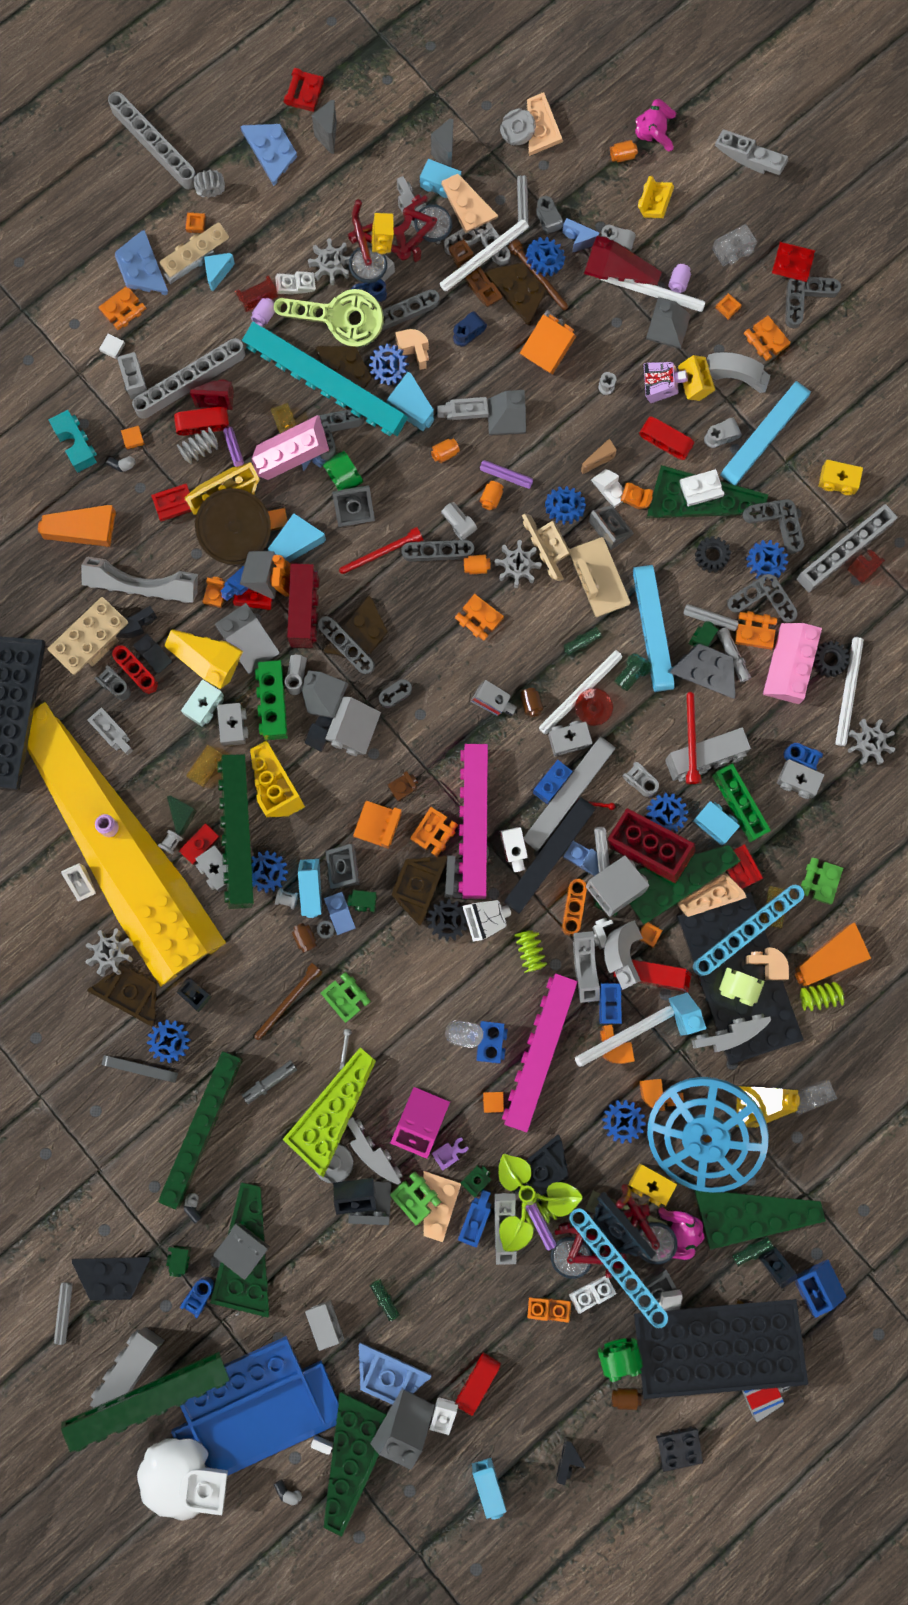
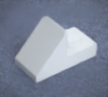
[591,469,624,508]
[429,1398,458,1435]

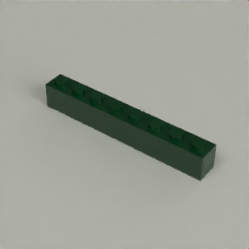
[217,754,254,909]
[158,1051,243,1210]
[61,1352,230,1452]

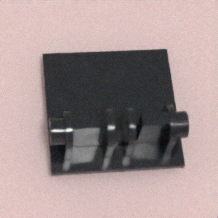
[656,1426,703,1472]

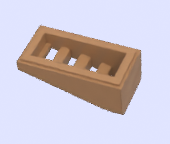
[581,439,616,474]

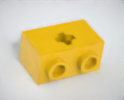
[372,213,394,254]
[678,355,715,401]
[818,460,863,495]
[628,1163,677,1206]

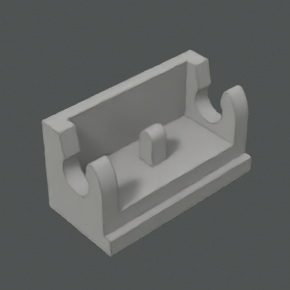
[305,1300,344,1351]

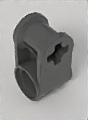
[536,196,564,235]
[94,665,131,700]

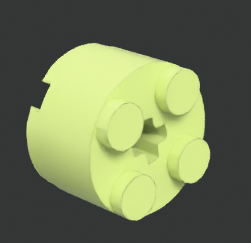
[719,967,765,1007]

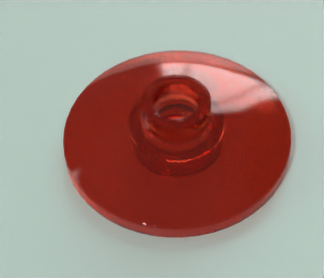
[575,688,613,726]

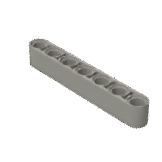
[108,92,196,189]
[132,338,245,418]
[523,737,616,851]

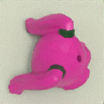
[635,99,676,151]
[658,1207,704,1260]

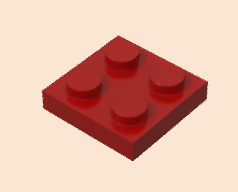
[772,242,815,282]

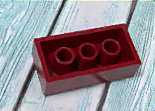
[287,564,320,648]
[607,808,695,884]

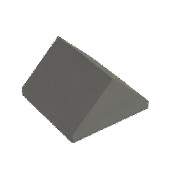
[312,100,337,154]
[431,119,453,168]
[332,485,375,527]
[589,505,634,550]
[240,551,277,599]
[326,844,360,889]
[629,1267,677,1306]

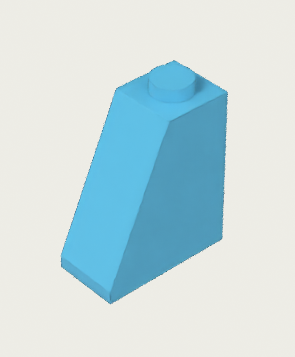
[387,372,434,431]
[268,514,326,562]
[298,859,322,918]
[669,992,706,1036]
[472,1458,506,1520]

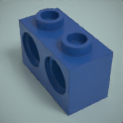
[533,760,573,805]
[599,984,622,1024]
[476,1021,508,1064]

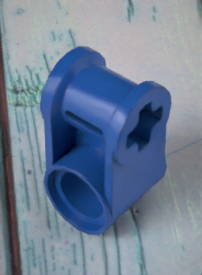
[783,743,823,771]
[180,1277,215,1319]

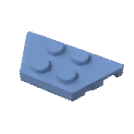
[241,124,297,186]
[115,230,168,295]
[359,1342,431,1405]

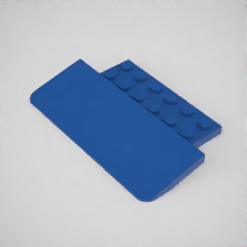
[171,1336,339,1476]

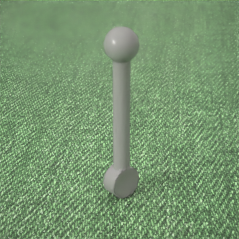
[340,1029,351,1070]

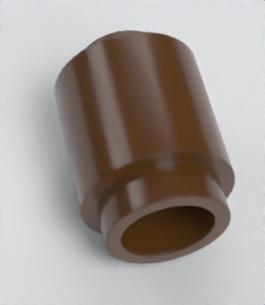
[520,688,543,717]
[292,923,317,953]
[612,1388,641,1410]

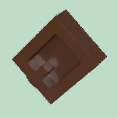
[387,771,418,802]

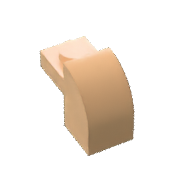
[396,329,429,370]
[745,947,789,980]

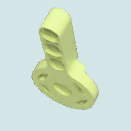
[274,289,384,347]

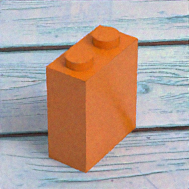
[520,314,576,375]

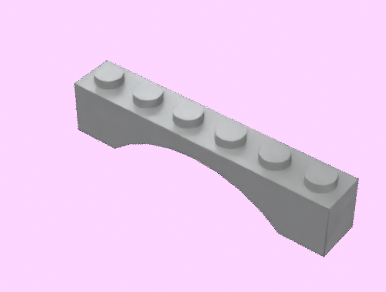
[81,556,198,603]

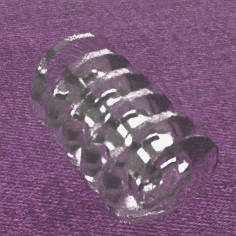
[445,1020,483,1048]

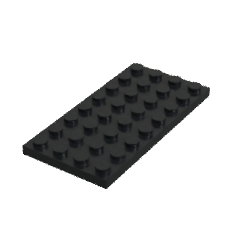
[0,636,46,790]
[677,892,804,1065]
[634,1299,809,1399]

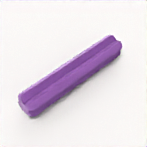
[223,426,244,467]
[480,460,533,489]
[526,1203,556,1250]

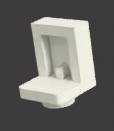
[592,918,613,949]

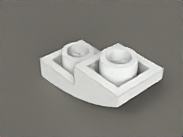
[275,271,316,294]
[569,1275,616,1313]

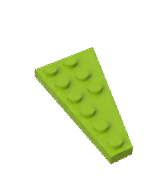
[283,1048,376,1177]

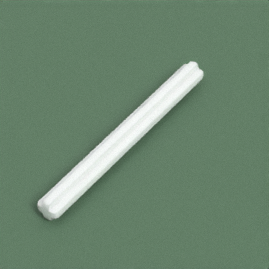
[440,220,529,291]
[601,277,705,312]
[836,637,864,746]
[539,650,623,735]
[575,1006,675,1067]

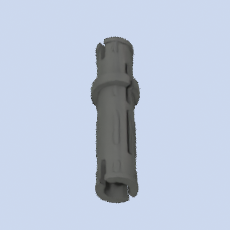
[241,1060,297,1105]

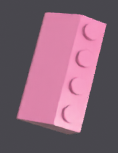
[251,415,329,480]
[763,623,822,704]

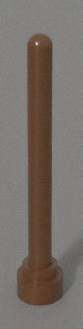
[507,239,568,310]
[254,962,323,1040]

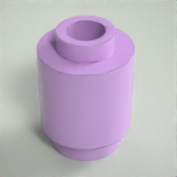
[668,264,691,293]
[251,298,275,327]
[95,814,119,837]

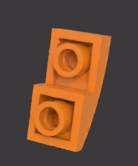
[527,1297,571,1322]

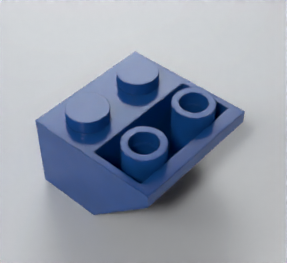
[794,1259,847,1318]

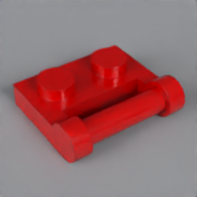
[283,68,324,112]

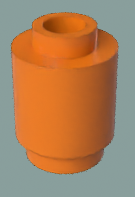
[610,140,638,163]
[431,439,460,463]
[479,481,503,510]
[464,555,491,575]

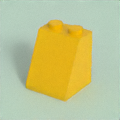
[736,1086,800,1128]

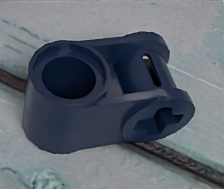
[351,279,387,306]
[453,311,487,347]

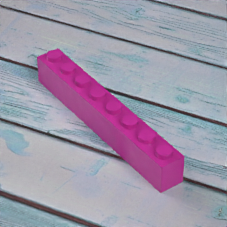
[459,744,488,899]
[502,974,578,1132]

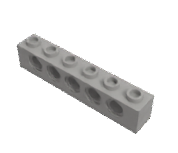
[797,504,898,593]

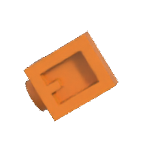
[620,482,653,509]
[203,577,225,608]

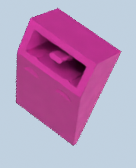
[391,1087,450,1159]

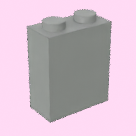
[325,697,381,756]
[586,856,649,917]

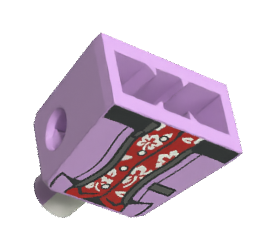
[644,362,688,403]

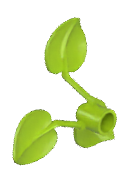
[499,1154,582,1252]

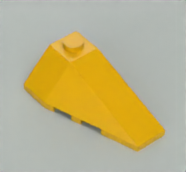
[164,629,243,689]
[250,740,305,817]

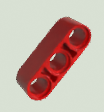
[174,407,229,436]
[639,417,694,460]
[112,646,158,694]
[454,1352,501,1416]

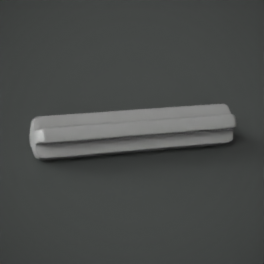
[517,175,528,223]
[684,604,738,631]
[594,827,610,873]
[54,1282,72,1345]

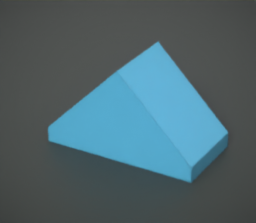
[204,253,235,291]

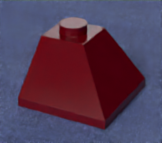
[190,379,234,410]

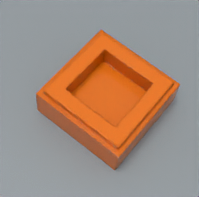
[186,213,206,233]
[715,293,742,320]
[121,426,145,450]
[267,508,288,531]
[640,923,663,948]
[483,1092,504,1113]

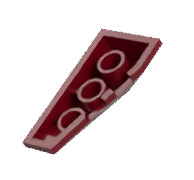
[584,235,662,285]

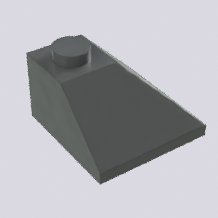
[646,297,691,349]
[487,390,526,435]
[302,671,348,718]

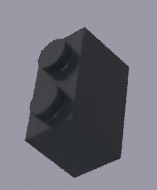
[333,1178,376,1215]

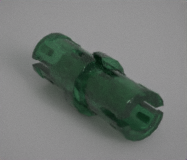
[563,627,602,655]
[732,1237,774,1267]
[369,1279,400,1322]

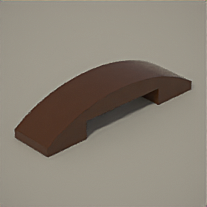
[448,239,503,307]

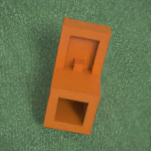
[600,1025,635,1064]
[639,1079,684,1111]

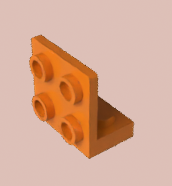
[353,801,402,849]

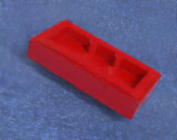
[179,823,220,865]

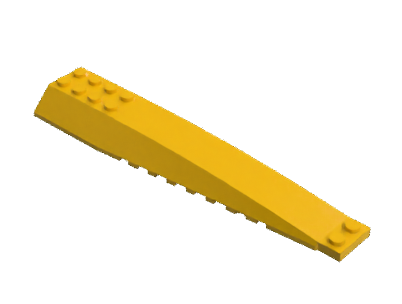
[27,702,227,987]

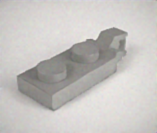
[437,397,489,420]
[88,707,133,755]

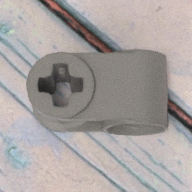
[601,225,636,251]
[704,418,742,448]
[622,762,659,797]

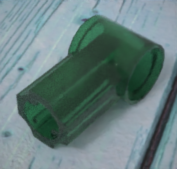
[614,653,651,691]

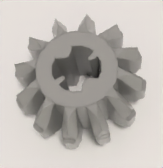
[194,170,225,198]

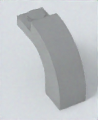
[707,352,770,393]
[604,920,643,990]
[573,931,600,1003]
[494,1193,517,1265]

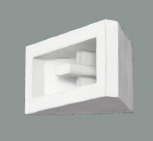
[61,863,96,901]

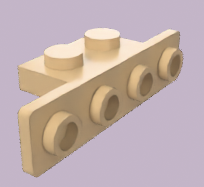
[160,222,229,278]
[522,513,571,581]

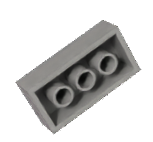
[665,727,751,782]
[90,1327,165,1408]

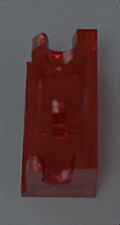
[236,275,278,312]
[848,550,885,584]

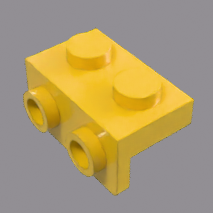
[638,176,674,218]

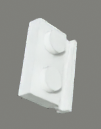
[680,469,724,506]

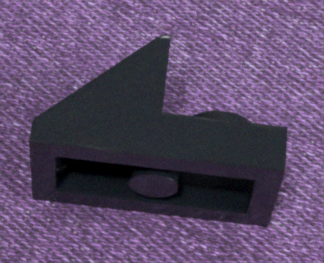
[133,633,173,674]
[305,716,333,752]
[176,977,212,1012]
[758,1246,798,1289]
[556,1437,586,1485]

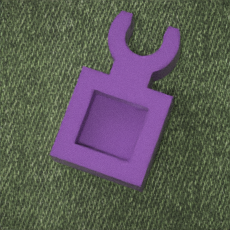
[431,1137,469,1171]

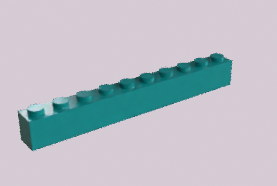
[242,321,409,436]

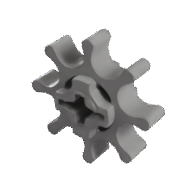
[308,238,354,285]
[494,540,542,588]
[848,719,895,765]
[85,928,133,977]

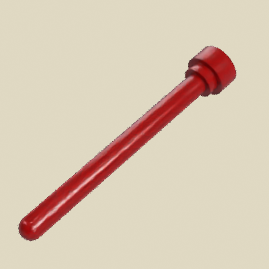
[339,527,423,574]
[685,692,701,784]

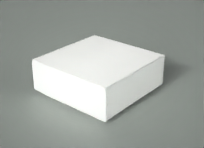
[99,334,125,359]
[659,1290,682,1311]
[311,1435,333,1454]

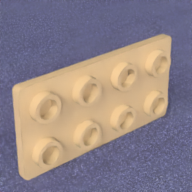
[569,537,630,617]
[48,597,128,675]

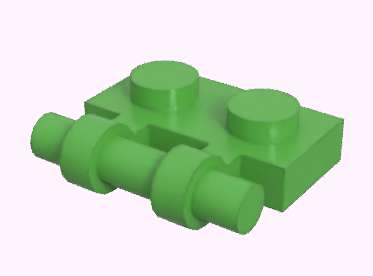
[801,858,843,905]
[321,972,371,1023]
[390,1172,441,1226]

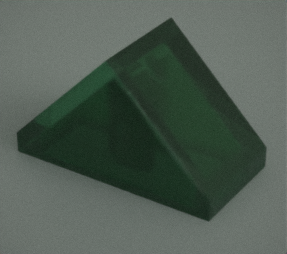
[167,795,197,836]

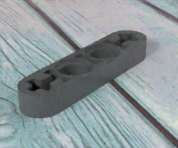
[382,290,440,330]
[402,540,474,562]
[318,616,375,674]
[101,1055,178,1083]

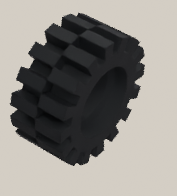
[695,536,731,573]
[813,641,850,677]

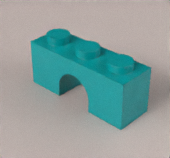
[48,410,97,473]

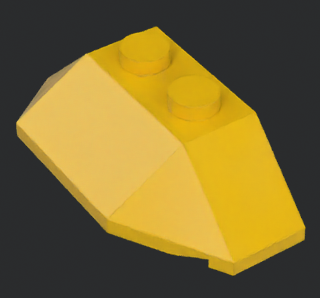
[184,462,260,515]

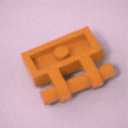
[98,286,146,331]
[744,316,791,361]
[270,555,291,597]
[455,594,504,641]
[735,611,777,650]
[410,807,458,857]

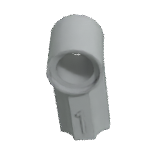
[441,502,477,540]
[285,654,307,695]

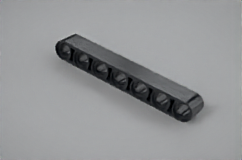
[504,797,596,914]

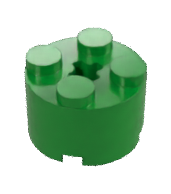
[323,450,364,491]
[597,1338,643,1382]

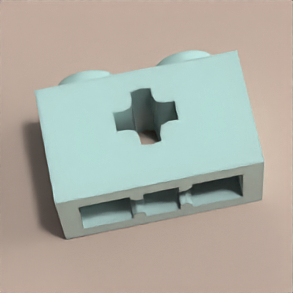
[181,679,224,727]

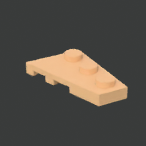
[527,92,563,156]
[441,174,498,233]
[677,872,747,917]
[423,1171,461,1242]

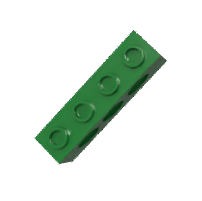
[255,660,288,740]
[712,763,771,843]

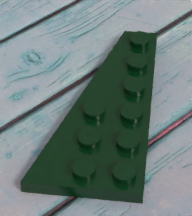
[646,465,768,519]
[629,845,740,925]
[210,1182,270,1318]
[694,1190,826,1250]
[323,1391,388,1537]

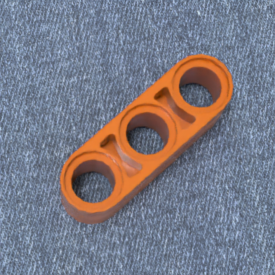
[562,879,587,936]

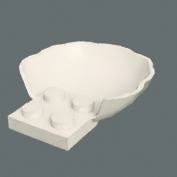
[137,1439,228,1520]

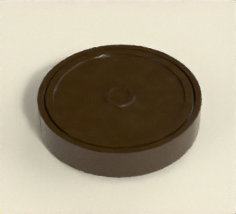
[195,488,271,565]

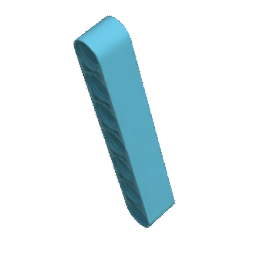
[720,381,811,486]
[633,565,674,692]
[693,885,804,976]
[569,1208,668,1328]

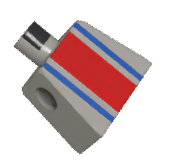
[470,680,517,716]
[742,1387,790,1422]

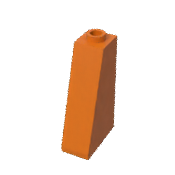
[38,505,116,547]
[795,923,871,986]

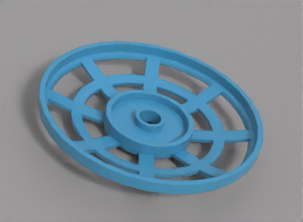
[648,1077,769,1193]

